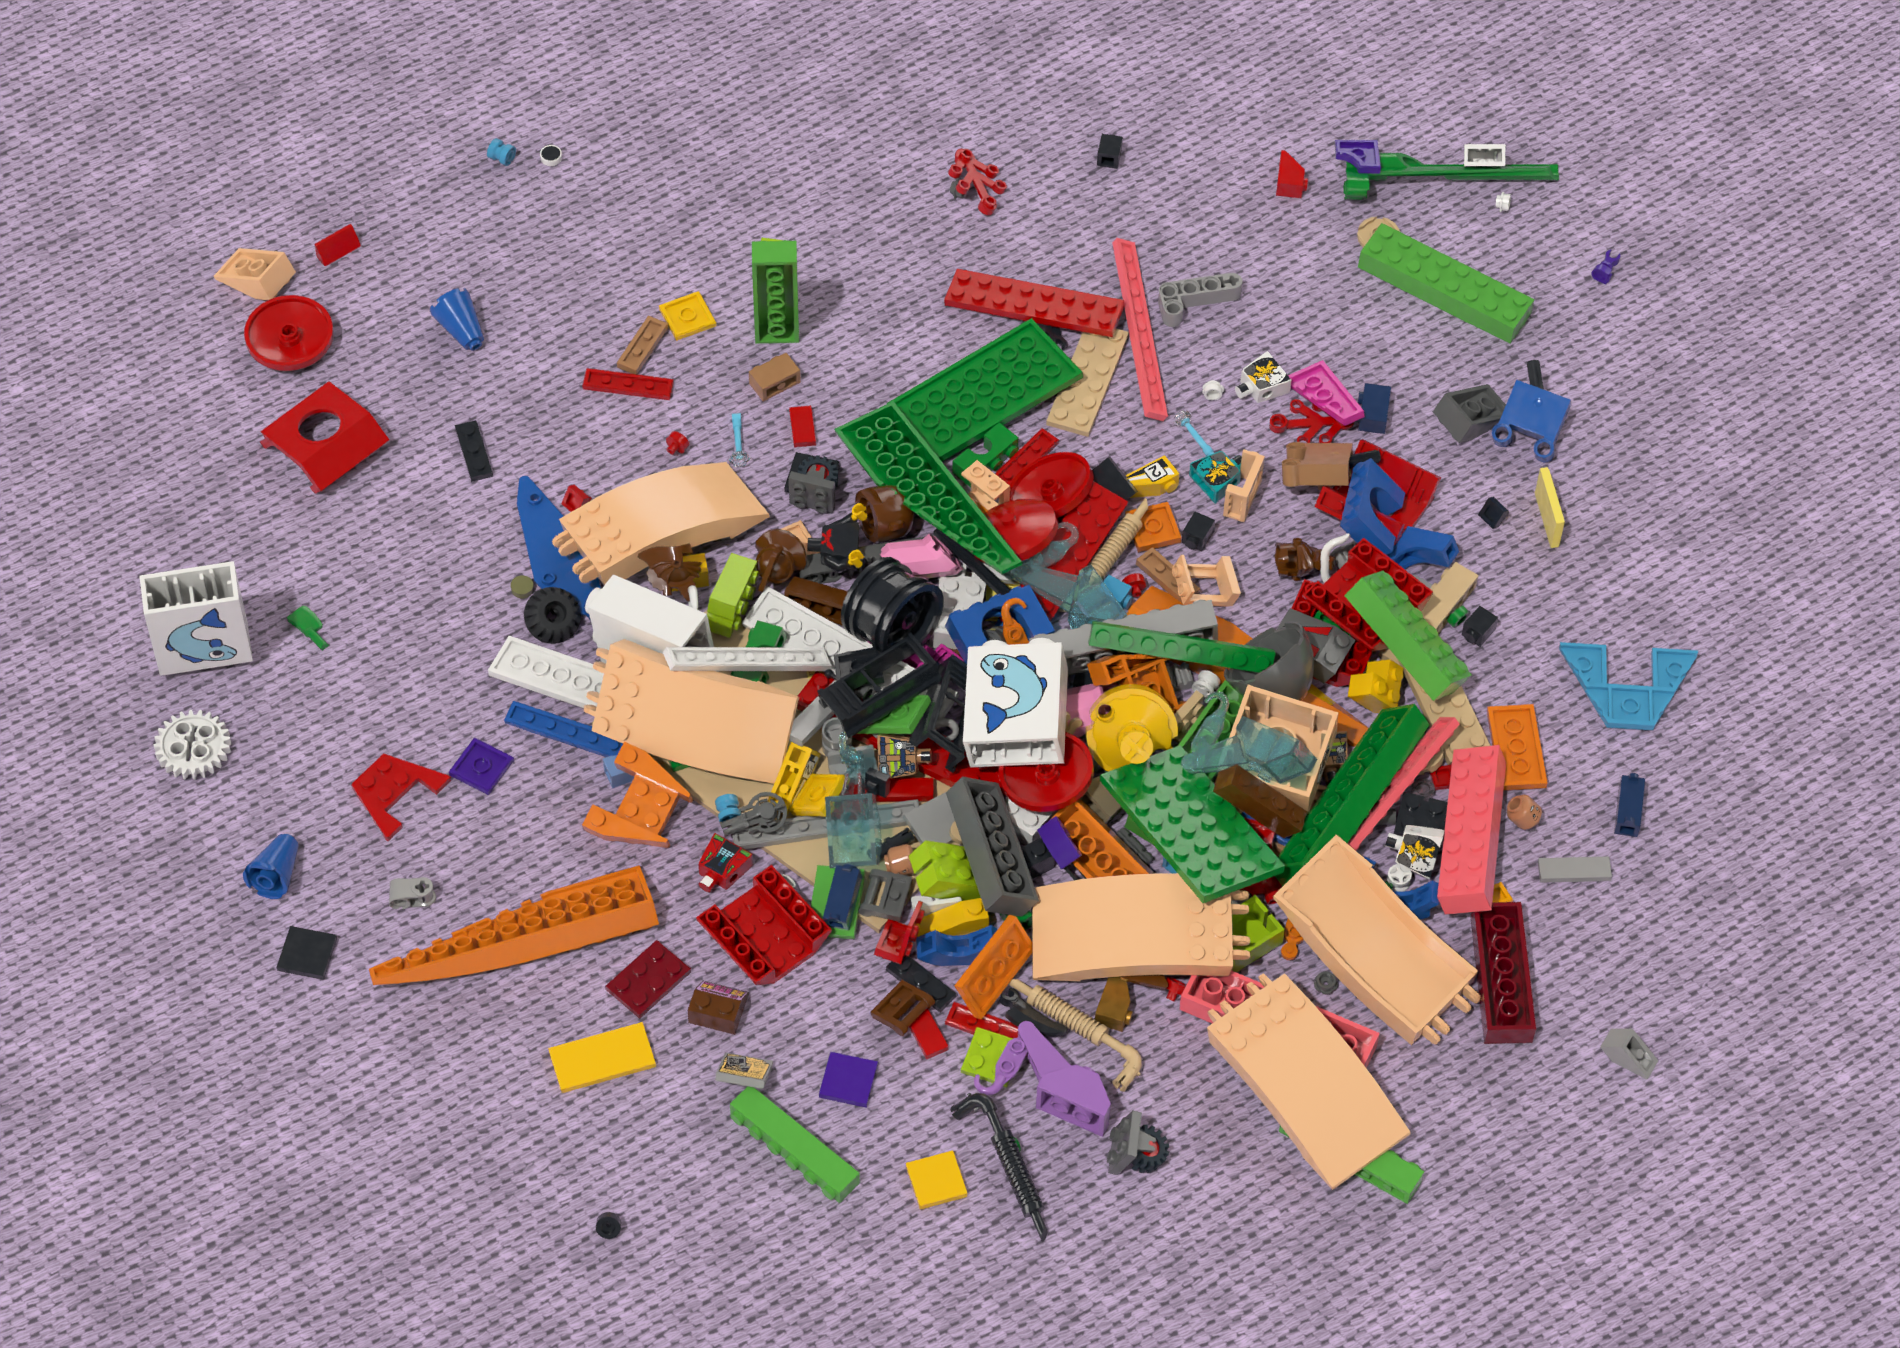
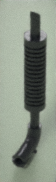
[950,1093,1047,1242]

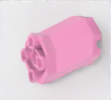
[880,533,963,578]
[1066,682,1120,738]

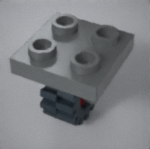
[789,455,838,514]
[1107,1110,1170,1175]

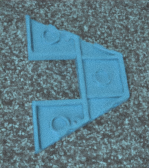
[1559,642,1698,730]

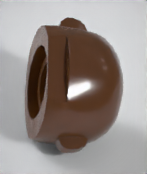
[855,485,914,543]

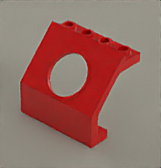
[260,381,389,494]
[1314,439,1441,545]

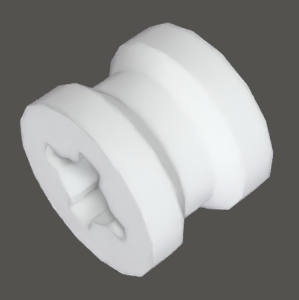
[1192,670,1220,699]
[1387,864,1412,892]

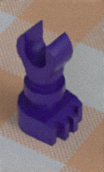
[1591,250,1620,285]

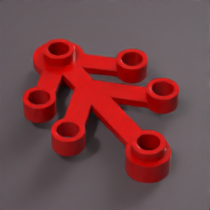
[948,148,1007,215]
[1269,399,1355,443]

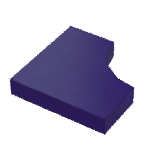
[1334,140,1381,174]

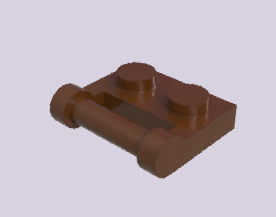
[870,980,935,1036]

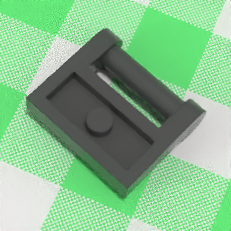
[858,869,912,922]

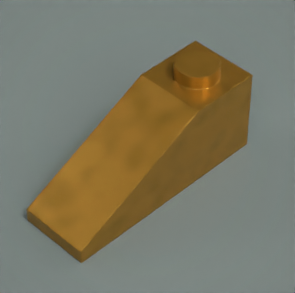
[1095,977,1133,1032]

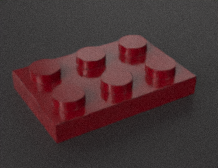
[605,940,691,1019]

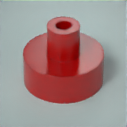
[666,431,689,455]
[1122,573,1146,597]
[1166,977,1187,1002]

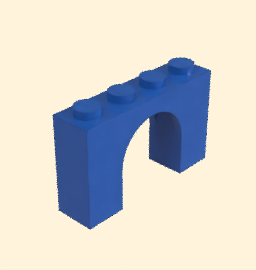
[1340,458,1405,555]
[1387,526,1459,569]
[945,585,1055,664]

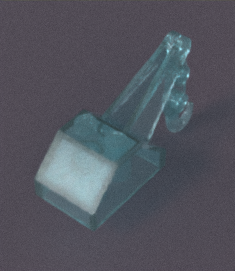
[1010,522,1127,629]
[1181,692,1318,784]
[825,731,882,869]

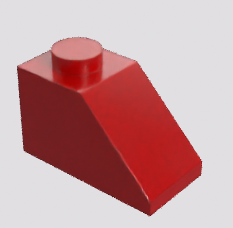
[1276,150,1308,198]

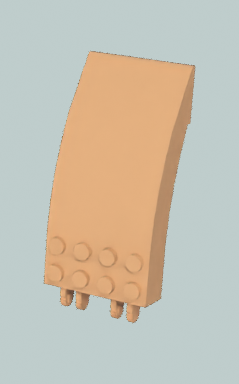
[552,462,770,585]
[584,639,799,784]
[1273,835,1481,1045]
[1032,873,1250,982]
[1207,973,1411,1190]

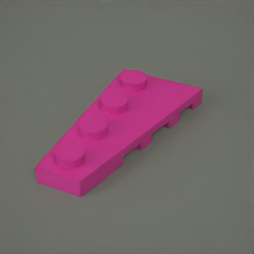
[1288,360,1365,426]

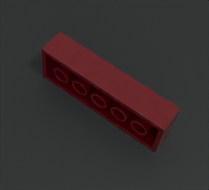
[1470,902,1536,1044]

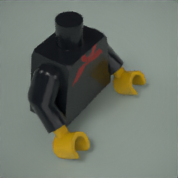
[807,503,867,573]

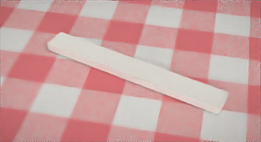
[663,647,832,671]

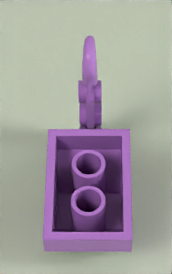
[974,1021,1111,1137]

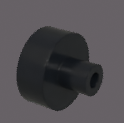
[596,1212,621,1239]

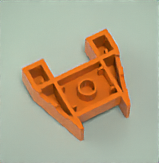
[1087,654,1186,714]
[582,741,693,848]

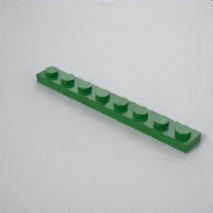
[1088,621,1276,673]

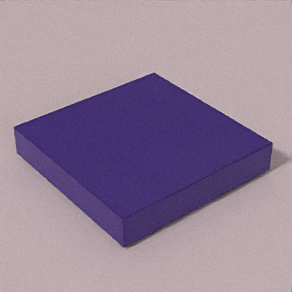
[449,737,514,795]
[819,1052,878,1108]

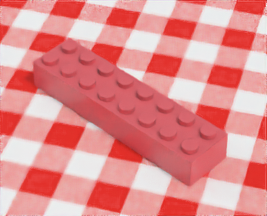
[1437,745,1506,915]
[1179,970,1380,1068]

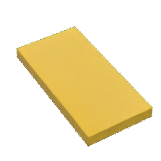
[548,1022,656,1093]

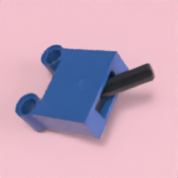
[1492,360,1571,463]

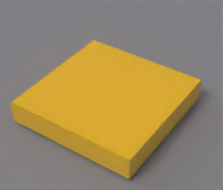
[659,291,716,341]
[789,774,848,817]
[906,1150,968,1210]

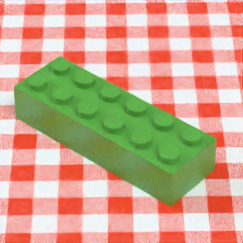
[752,240,799,344]
[1344,571,1472,701]

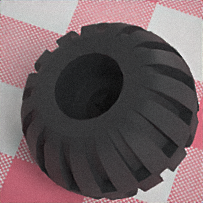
[524,587,581,644]

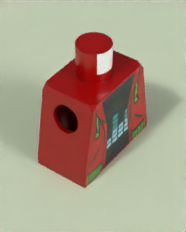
[698,833,753,892]

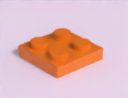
[1125,502,1182,552]

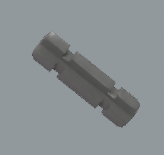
[1116,827,1153,866]

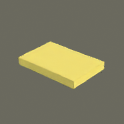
[1535,467,1565,548]

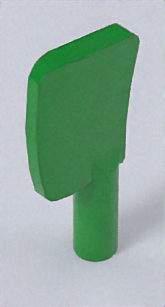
[287,606,328,651]

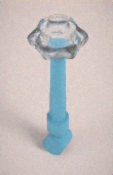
[1173,410,1214,456]
[728,413,751,467]

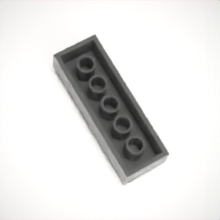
[946,777,1039,917]

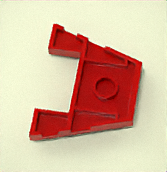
[351,753,451,841]

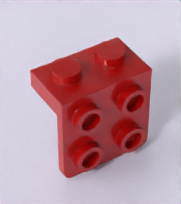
[874,901,925,964]

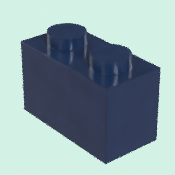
[1355,383,1391,434]

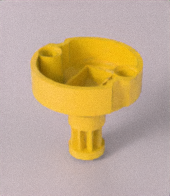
[1085,684,1178,772]

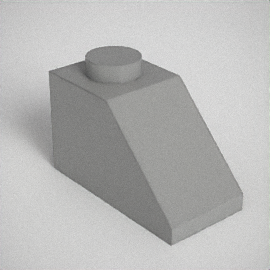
[1600,1029,1658,1079]

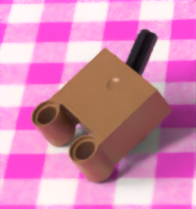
[1282,442,1381,490]

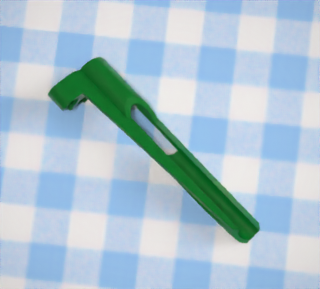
[1343,153,1559,200]

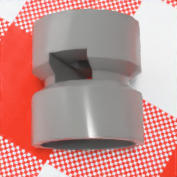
[822,717,852,756]

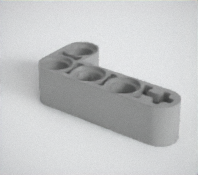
[1158,273,1242,327]

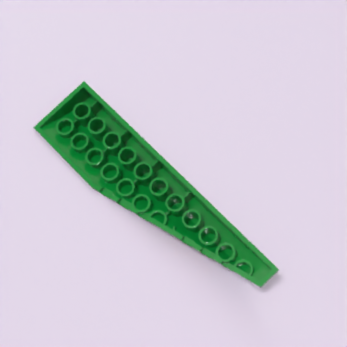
[834,401,1022,574]

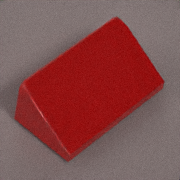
[314,224,361,266]

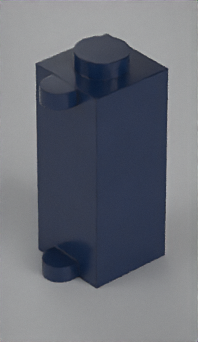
[1614,773,1645,837]
[823,864,863,930]

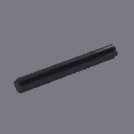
[933,528,1010,595]

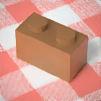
[749,353,801,402]

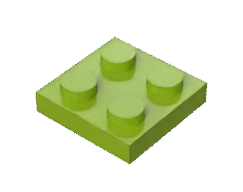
[961,1027,1013,1088]

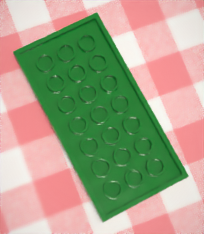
[887,318,1083,461]
[1100,745,1285,903]

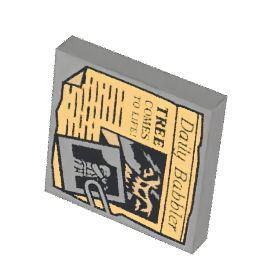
[715,1052,773,1089]

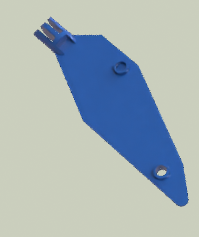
[517,476,601,621]

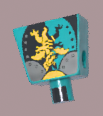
[1189,451,1242,504]

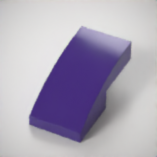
[1037,816,1082,870]

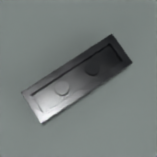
[455,420,493,482]
[886,956,956,1013]

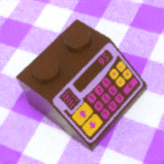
[687,980,749,1035]

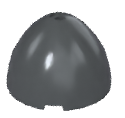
[1224,621,1314,701]

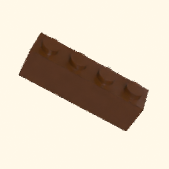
[784,576,848,625]
[1213,764,1307,838]

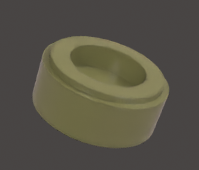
[511,575,534,599]

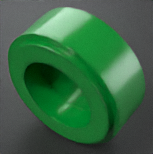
[1447,606,1469,628]

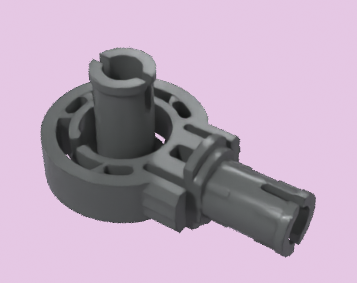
[720,792,787,837]

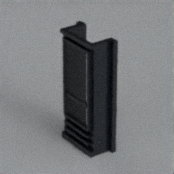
[817,633,943,738]
[908,654,967,773]

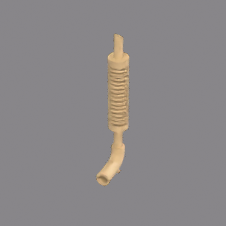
[1058,497,1148,612]
[1008,979,1142,1092]

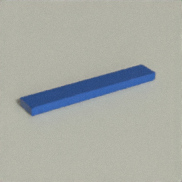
[504,701,623,757]

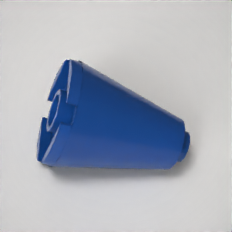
[430,288,484,351]
[243,834,299,899]

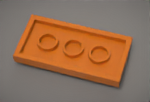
[1486,704,1547,791]
[954,915,1032,1019]

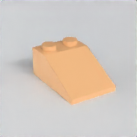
[214,248,296,300]

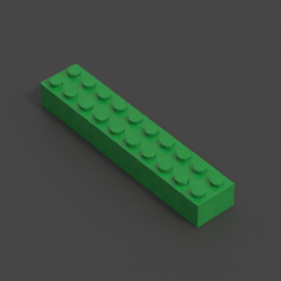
[1275,704,1430,886]

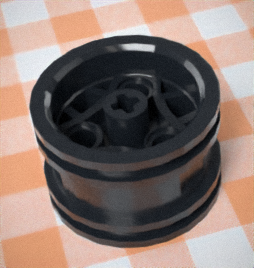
[841,557,944,661]

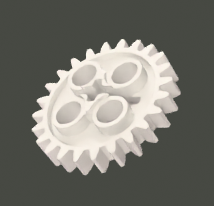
[154,710,231,780]

